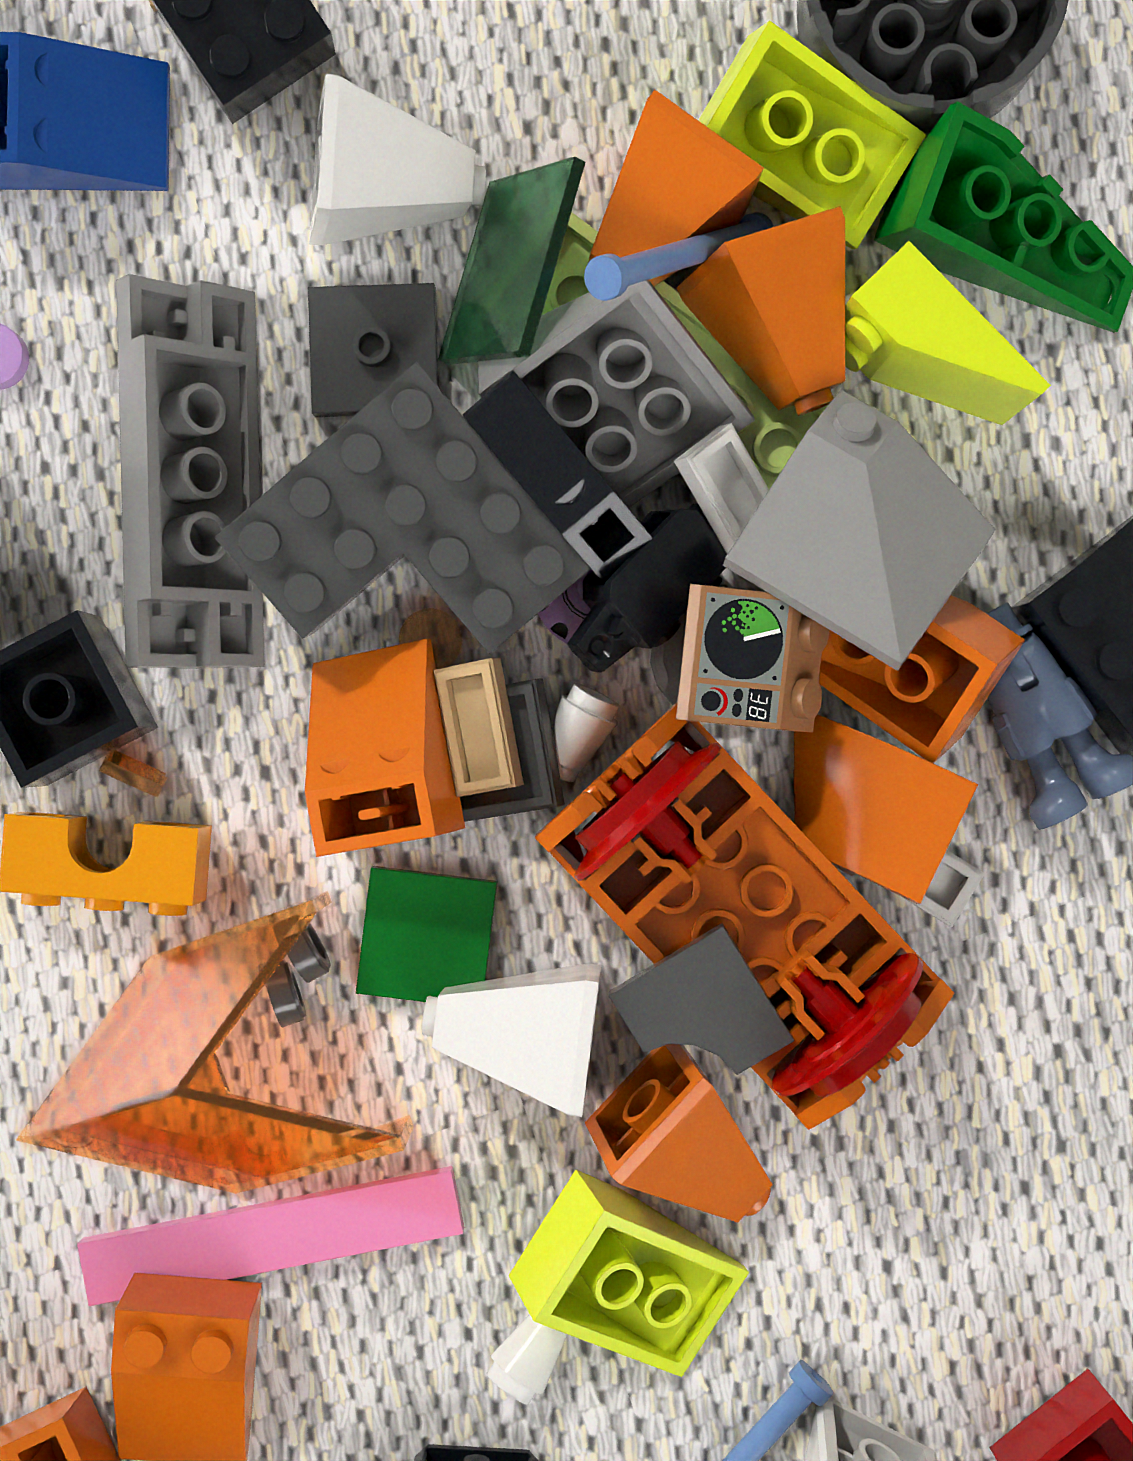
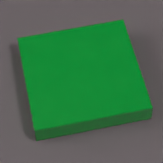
[355,866,498,1002]

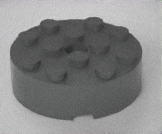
[796,0,1069,138]

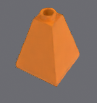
[589,90,764,286]
[676,206,845,416]
[585,1044,773,1223]

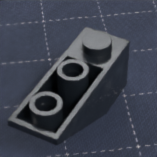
[462,370,652,580]

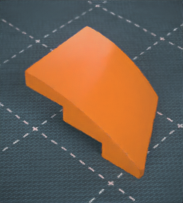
[793,714,978,904]

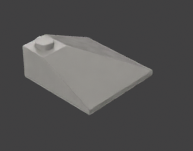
[478,280,755,508]
[723,389,996,671]

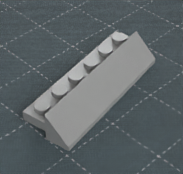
[116,274,264,669]

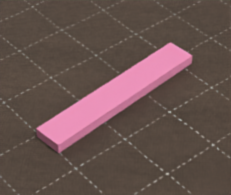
[77,1166,464,1306]

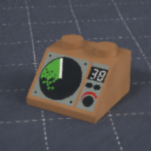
[676,584,829,732]

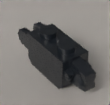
[567,503,727,673]

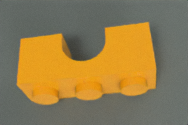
[0,812,212,916]

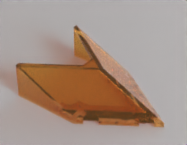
[16,891,414,1194]

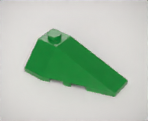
[874,101,1133,333]

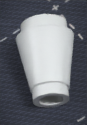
[552,683,620,782]
[487,1314,568,1405]

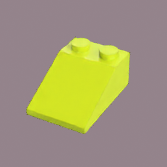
[698,20,926,249]
[845,241,1051,425]
[508,1170,749,1377]

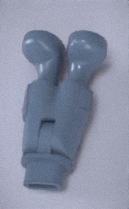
[986,602,1133,830]

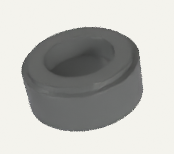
[278,916,331,983]
[262,959,306,1028]

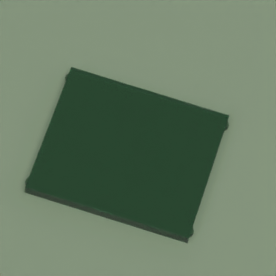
[438,156,586,365]

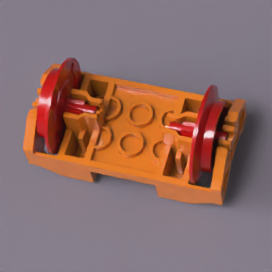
[535,703,955,1130]

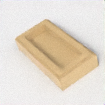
[433,658,524,797]

